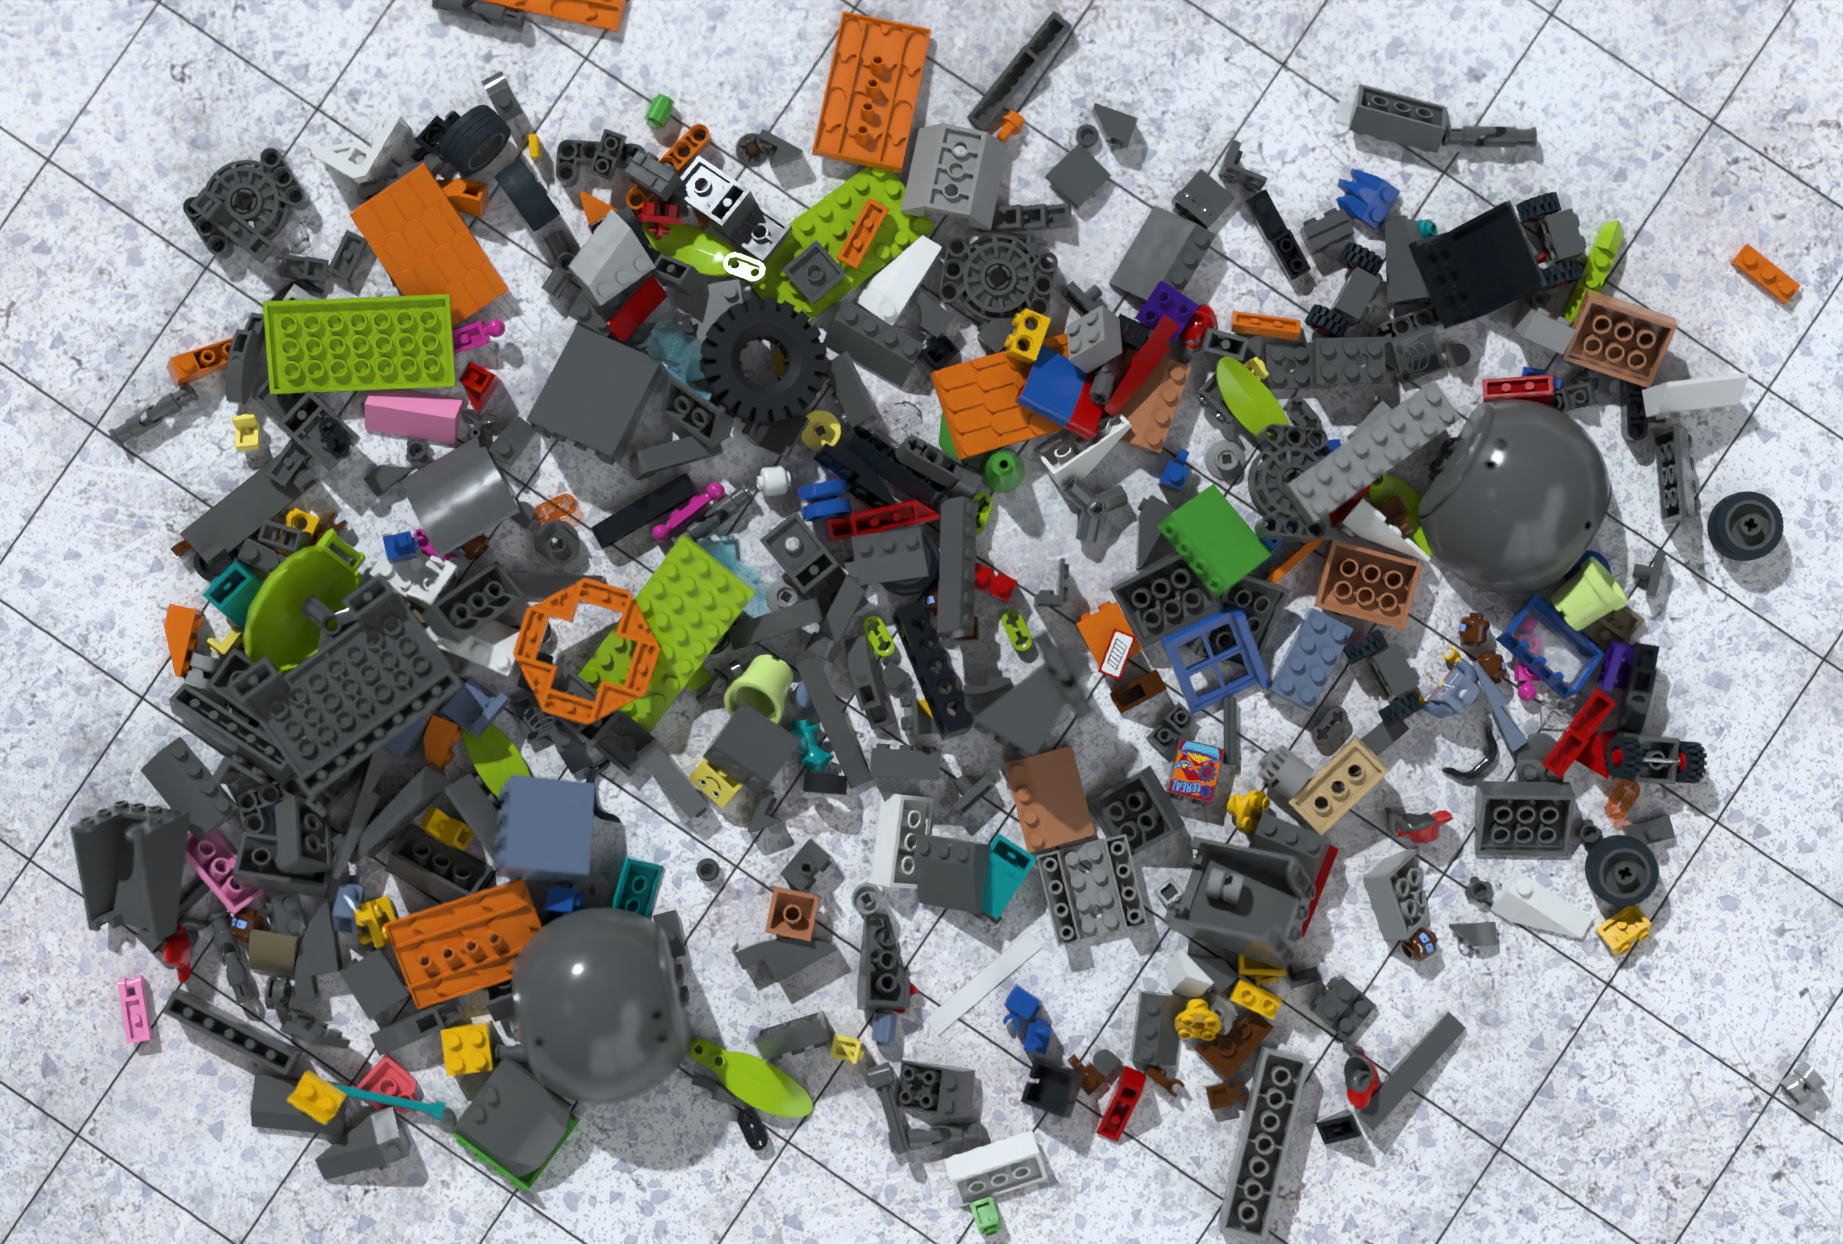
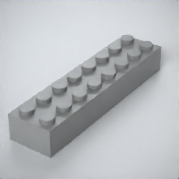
[1281,380,1461,526]
[1217,1045,1310,1242]

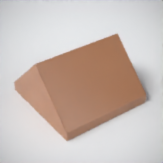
[765,887,820,942]

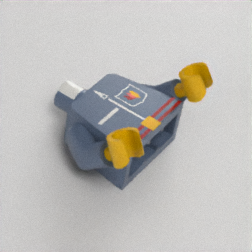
[1413,647,1481,719]
[332,875,374,946]

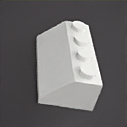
[1642,373,1748,420]
[426,620,520,677]
[871,792,934,889]
[944,1130,1048,1207]

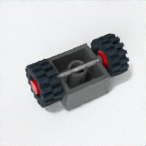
[1516,192,1586,291]
[1304,242,1384,338]
[1343,629,1424,727]
[1605,733,1707,785]

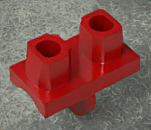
[637,202,682,240]

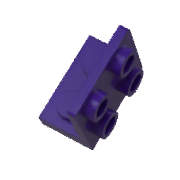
[1135,280,1198,344]
[1597,639,1634,692]

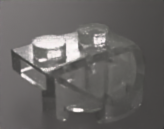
[868,401,925,450]
[1539,682,1588,732]

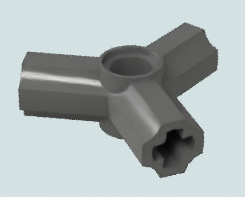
[541,230,576,299]
[1062,477,1128,543]
[299,595,360,650]

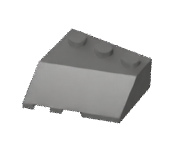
[568,209,656,306]
[1363,846,1429,941]

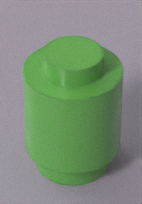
[644,94,674,130]

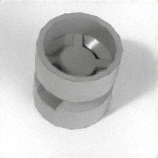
[185,652,223,691]
[1205,867,1244,905]
[851,882,882,914]
[1779,1062,1825,1106]

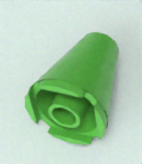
[979,448,1025,493]

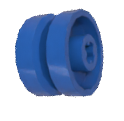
[797,479,852,522]

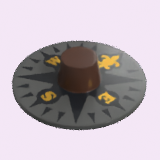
[736,133,769,167]

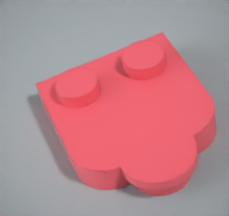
[355,1053,417,1113]

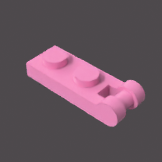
[118,975,153,1044]

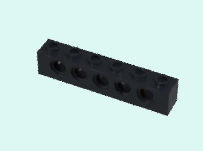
[892,601,973,741]

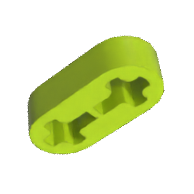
[972,492,992,535]
[1002,610,1032,651]
[863,616,895,657]

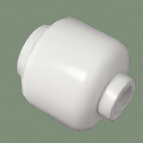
[756,465,791,497]

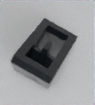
[919,335,960,372]
[1315,1108,1362,1145]

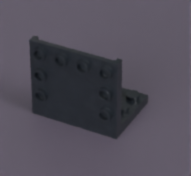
[1408,200,1547,329]

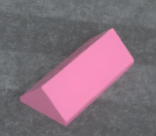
[364,389,464,445]
[185,829,268,915]

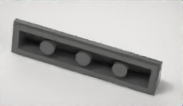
[510,573,604,598]

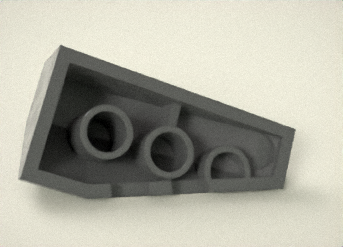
[857,913,910,1011]

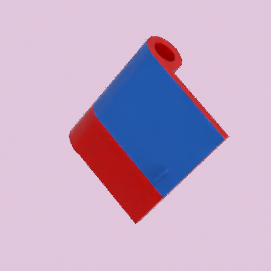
[1015,345,1104,441]

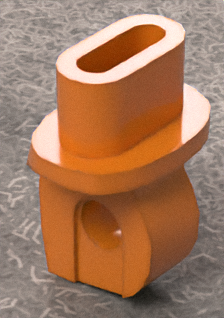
[996,110,1026,143]

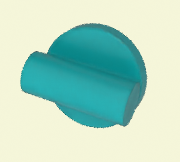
[1417,219,1438,239]

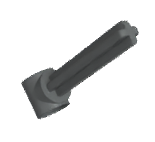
[136,879,210,954]
[867,1062,909,1155]

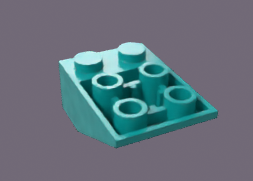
[202,557,263,630]
[981,833,1037,920]

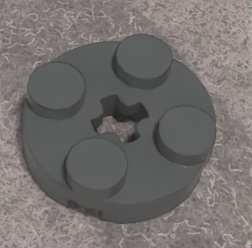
[534,519,580,566]

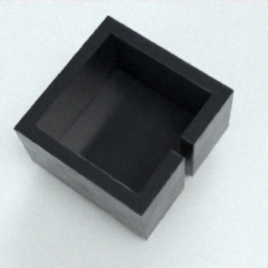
[1020,1057,1085,1118]

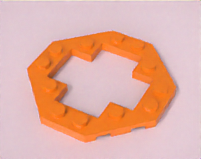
[513,578,661,725]

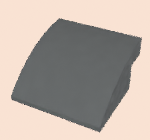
[401,435,520,558]

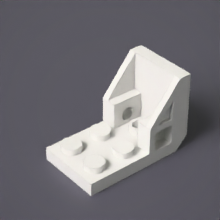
[314,112,410,188]
[369,551,461,610]

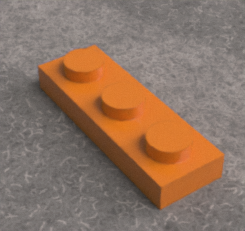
[837,198,889,270]
[1730,244,1801,305]
[1231,311,1301,341]
[1265,537,1324,583]

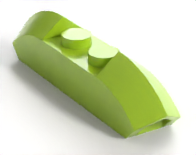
[1561,220,1624,325]

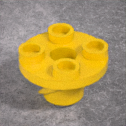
[1227,789,1270,834]
[1175,999,1221,1041]

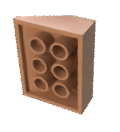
[1562,289,1678,388]
[1099,347,1191,456]
[1314,539,1423,630]
[1004,745,1095,853]

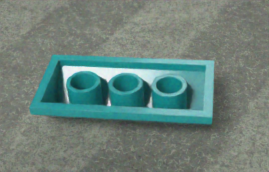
[611,856,664,918]

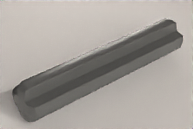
[1223,697,1237,765]

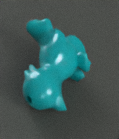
[787,719,834,772]

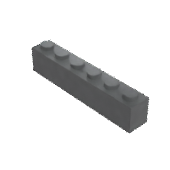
[937,496,978,639]
[169,683,294,783]
[162,989,303,1075]

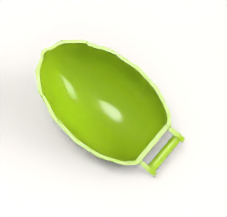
[243,529,366,673]

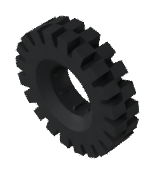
[699,297,828,426]

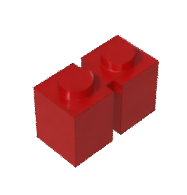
[975,562,1017,603]

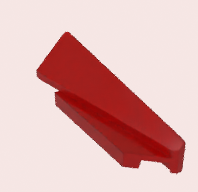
[1104,313,1180,417]
[825,499,940,542]

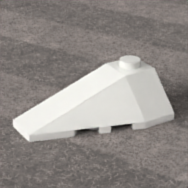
[857,235,942,326]
[1338,499,1431,563]

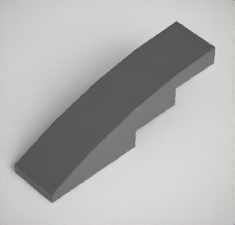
[977,203,1072,232]

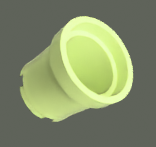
[1550,556,1629,631]
[724,655,793,724]

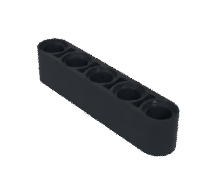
[1620,379,1648,443]
[843,427,947,510]
[591,473,699,549]

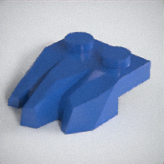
[1336,168,1401,231]

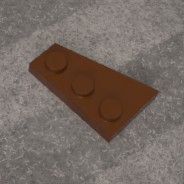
[1193,1012,1274,1080]

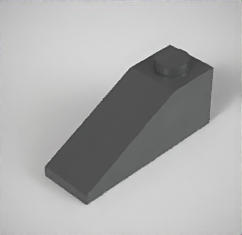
[1136,495,1175,569]

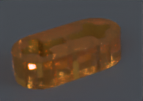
[534,494,578,524]
[1604,780,1640,819]

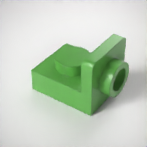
[970,1196,1002,1236]

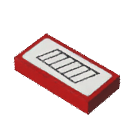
[1098,628,1136,680]

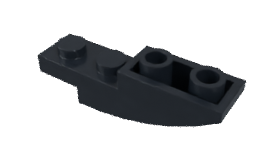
[1245,189,1311,281]
[813,443,896,509]
[1616,642,1660,734]

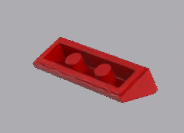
[606,276,667,343]
[1482,375,1554,403]

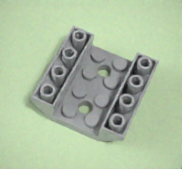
[901,123,1008,231]
[1036,834,1148,946]

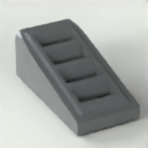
[257,519,311,553]

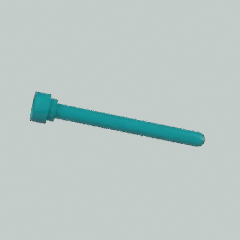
[334,1085,446,1121]

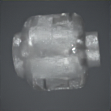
[282,220,316,255]

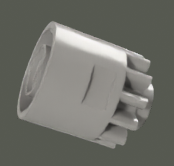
[1258,745,1314,800]

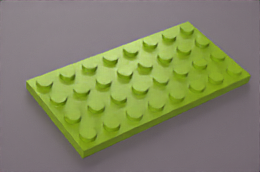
[736,166,936,323]
[263,294,456,394]
[579,534,757,733]

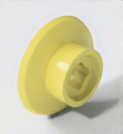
[801,410,841,451]

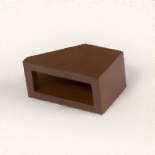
[1110,669,1167,714]

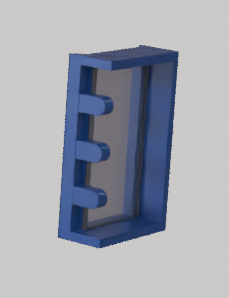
[1496,594,1604,700]

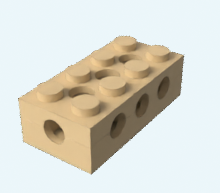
[1288,735,1389,836]

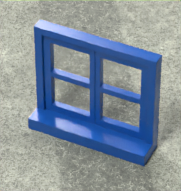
[1161,604,1271,714]

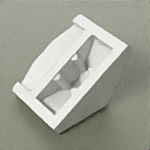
[1166,949,1214,998]

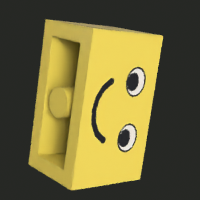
[688,759,743,809]

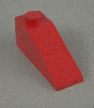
[1096,1065,1146,1142]

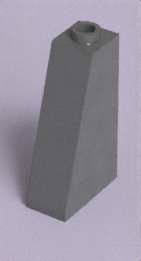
[1385,215,1432,306]
[638,738,708,819]

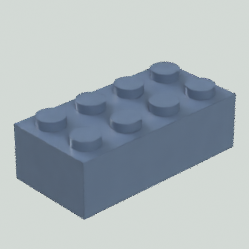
[1267,607,1353,711]

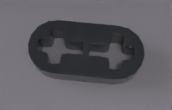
[319,417,352,459]
[737,1107,768,1151]

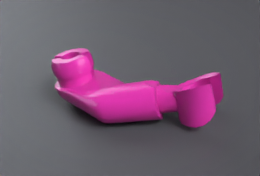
[413,529,459,561]

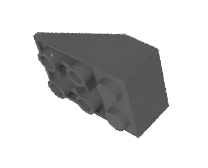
[896,1060,975,1118]

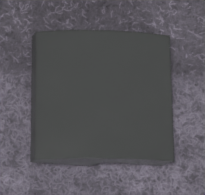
[1045,143,1111,209]

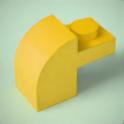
[420,806,474,851]

